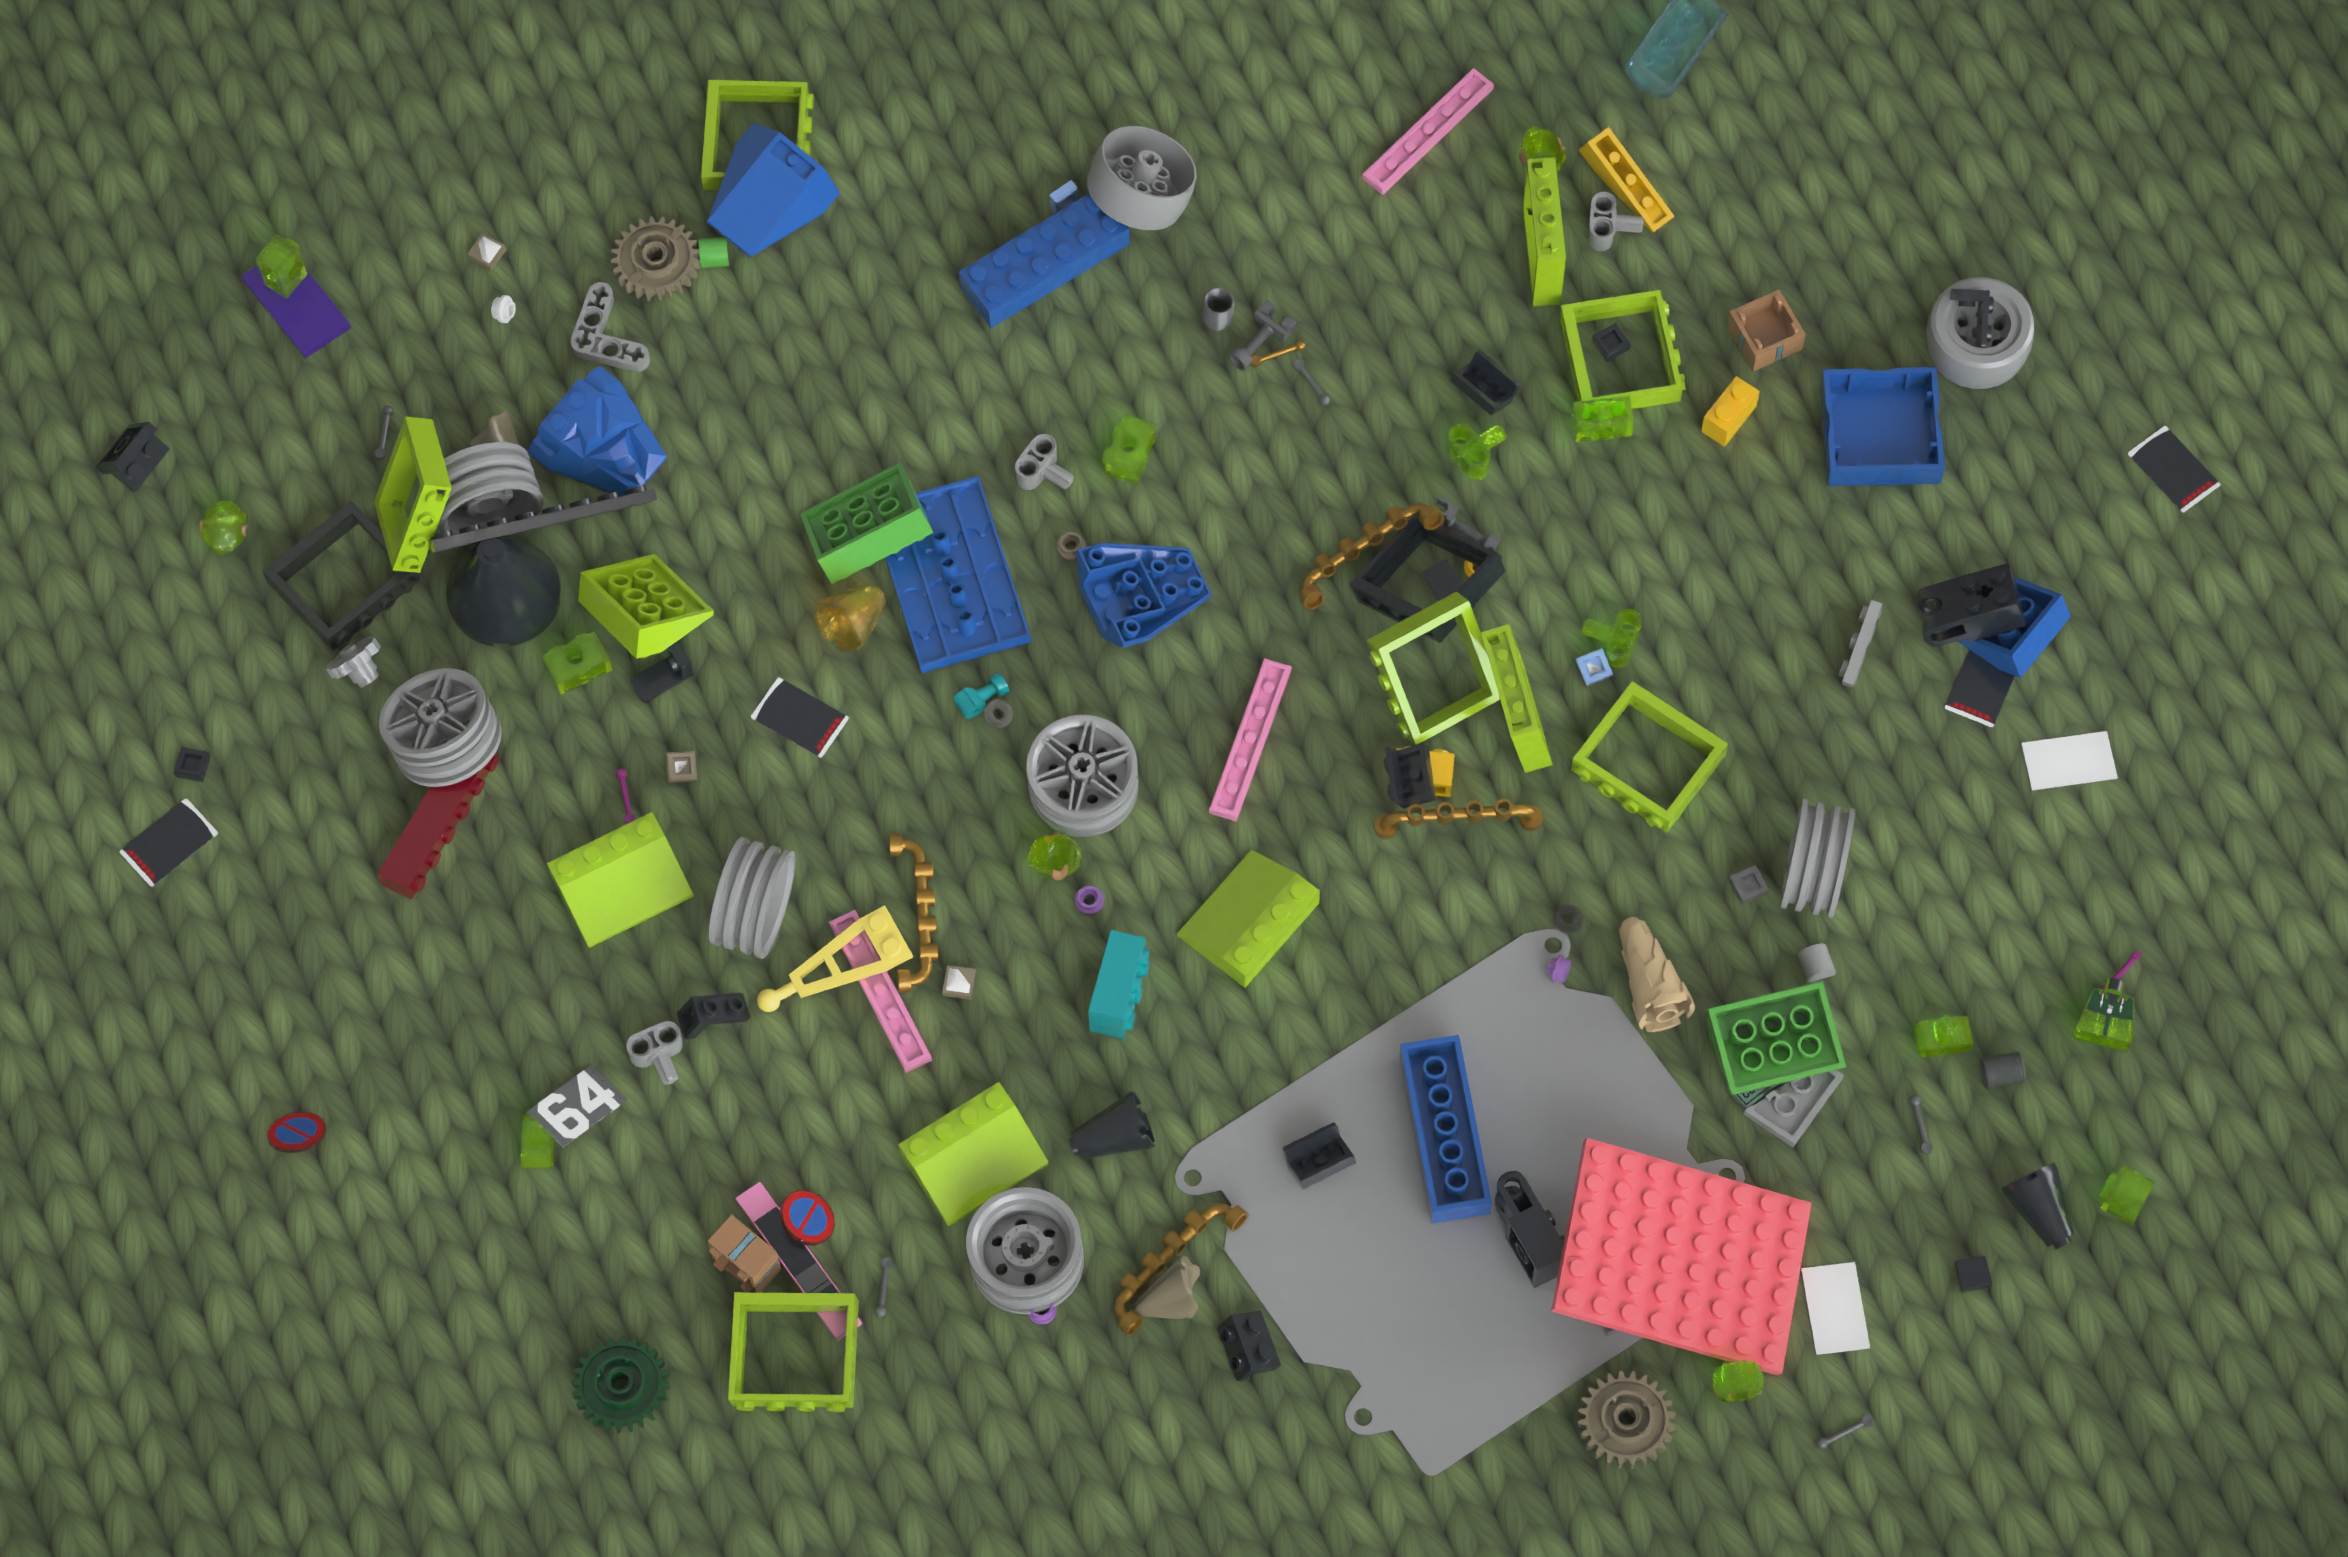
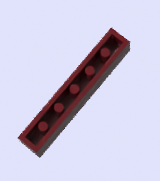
[377,751,499,900]

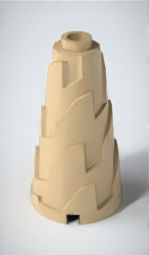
[1619,917,1695,1032]

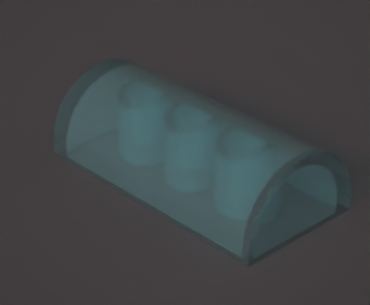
[1625,0,1729,98]

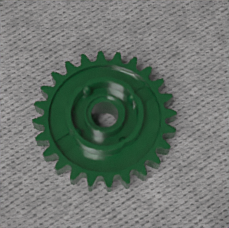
[571,1335,670,1433]

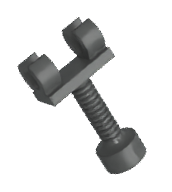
[1228,300,1297,371]
[1436,498,1501,551]

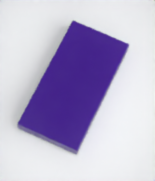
[241,246,351,359]

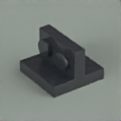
[95,422,170,492]

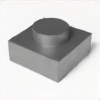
[1729,865,1769,905]

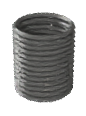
[1202,288,1234,330]
[1980,1051,2026,1090]

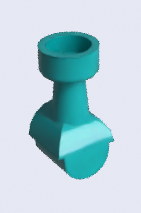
[953,672,1010,719]

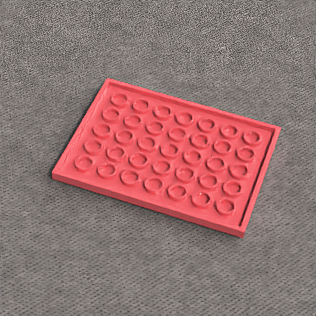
[1551,1138,1812,1376]

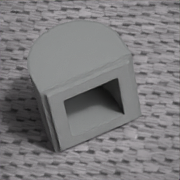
[1798,943,1836,983]

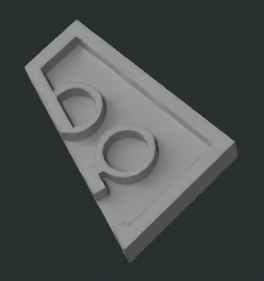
[1839,600,1882,688]
[1743,1070,1844,1147]

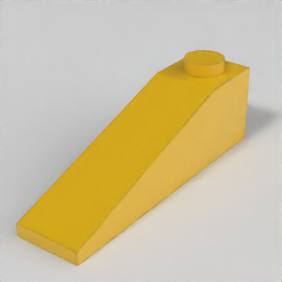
[1579,127,1675,233]

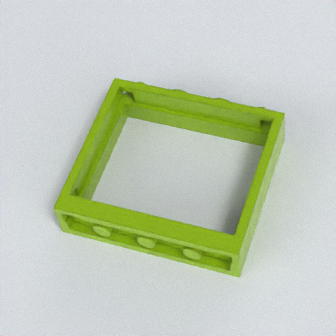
[701,80,814,191]
[1522,157,1566,307]
[1560,290,1686,417]
[374,416,452,573]
[1367,592,1500,745]
[1481,624,1553,773]
[1571,681,1728,833]
[728,1292,859,1412]

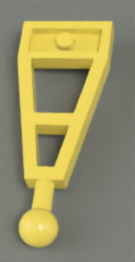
[757,905,913,1012]

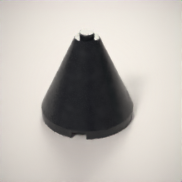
[446,538,561,646]

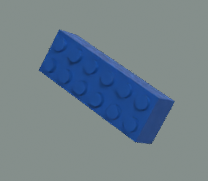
[959,193,1130,328]
[1399,1035,1492,1224]

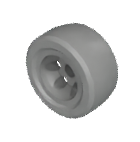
[1087,126,1197,230]
[1926,277,2034,389]

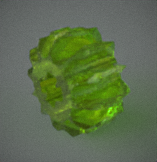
[1712,1360,1765,1403]

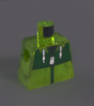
[2073,978,2134,1053]

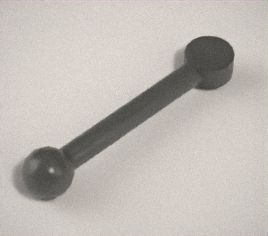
[1293,359,1330,406]
[375,405,394,461]
[1909,1095,1933,1155]
[875,1257,893,1317]
[1816,1414,1874,1449]

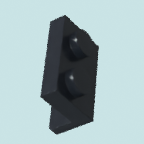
[1450,350,1520,416]
[1384,743,1436,809]
[1283,1122,1356,1189]
[1218,1310,1281,1381]

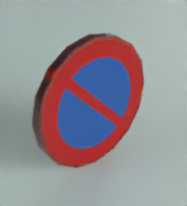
[267,1112,327,1153]
[779,1190,835,1246]

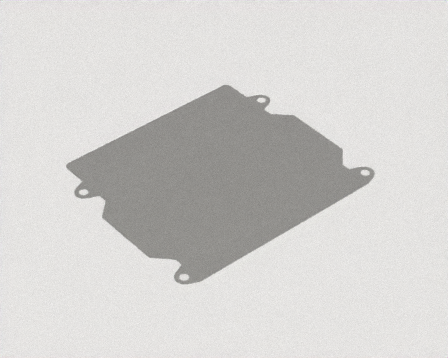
[1175,929,1745,1476]

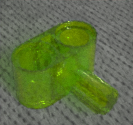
[1448,424,1507,480]
[1582,609,1642,669]
[1913,1014,1974,1057]
[521,1114,555,1169]

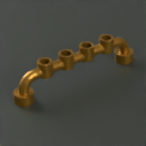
[1299,503,1444,610]
[1374,799,1543,840]
[889,833,938,993]
[1114,1203,1249,1336]

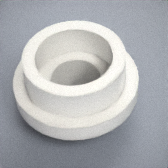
[491,295,516,323]

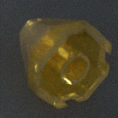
[814,585,886,652]

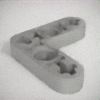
[570,282,650,372]

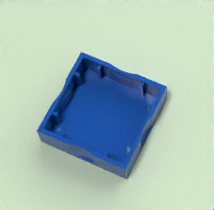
[1820,367,1945,486]

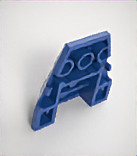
[528,366,668,497]

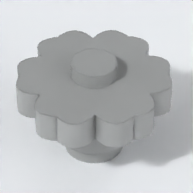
[325,636,381,688]

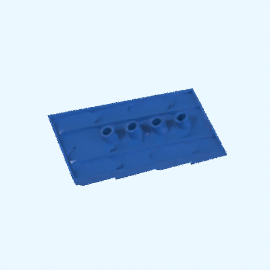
[885,476,1032,673]

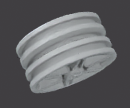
[437,442,544,543]
[379,668,502,787]
[1027,715,1138,837]
[1780,798,1855,918]
[709,837,795,959]
[966,1187,1084,1314]

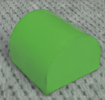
[699,237,729,268]

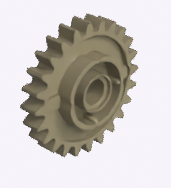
[611,217,700,301]
[1577,1371,1676,1469]

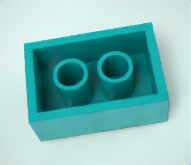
[1088,930,1151,1039]

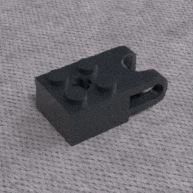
[1916,562,2026,647]
[1495,1171,1565,1288]

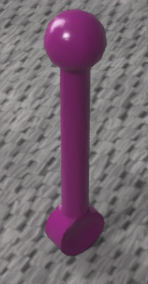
[616,769,636,824]
[2098,950,2142,997]

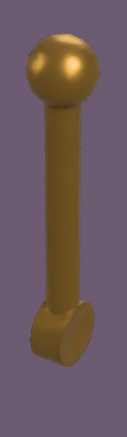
[1251,340,1306,367]

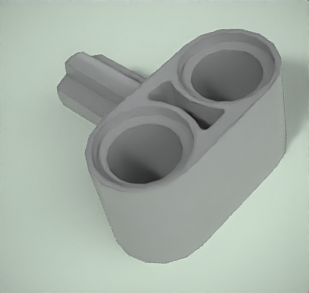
[1588,192,1643,251]
[1015,434,1074,490]
[626,1021,683,1085]

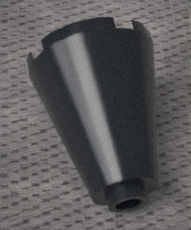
[1069,1091,1155,1159]
[2001,1162,2074,1250]

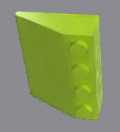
[578,554,714,659]
[547,812,694,948]
[1177,850,1320,988]
[898,1082,1049,1227]

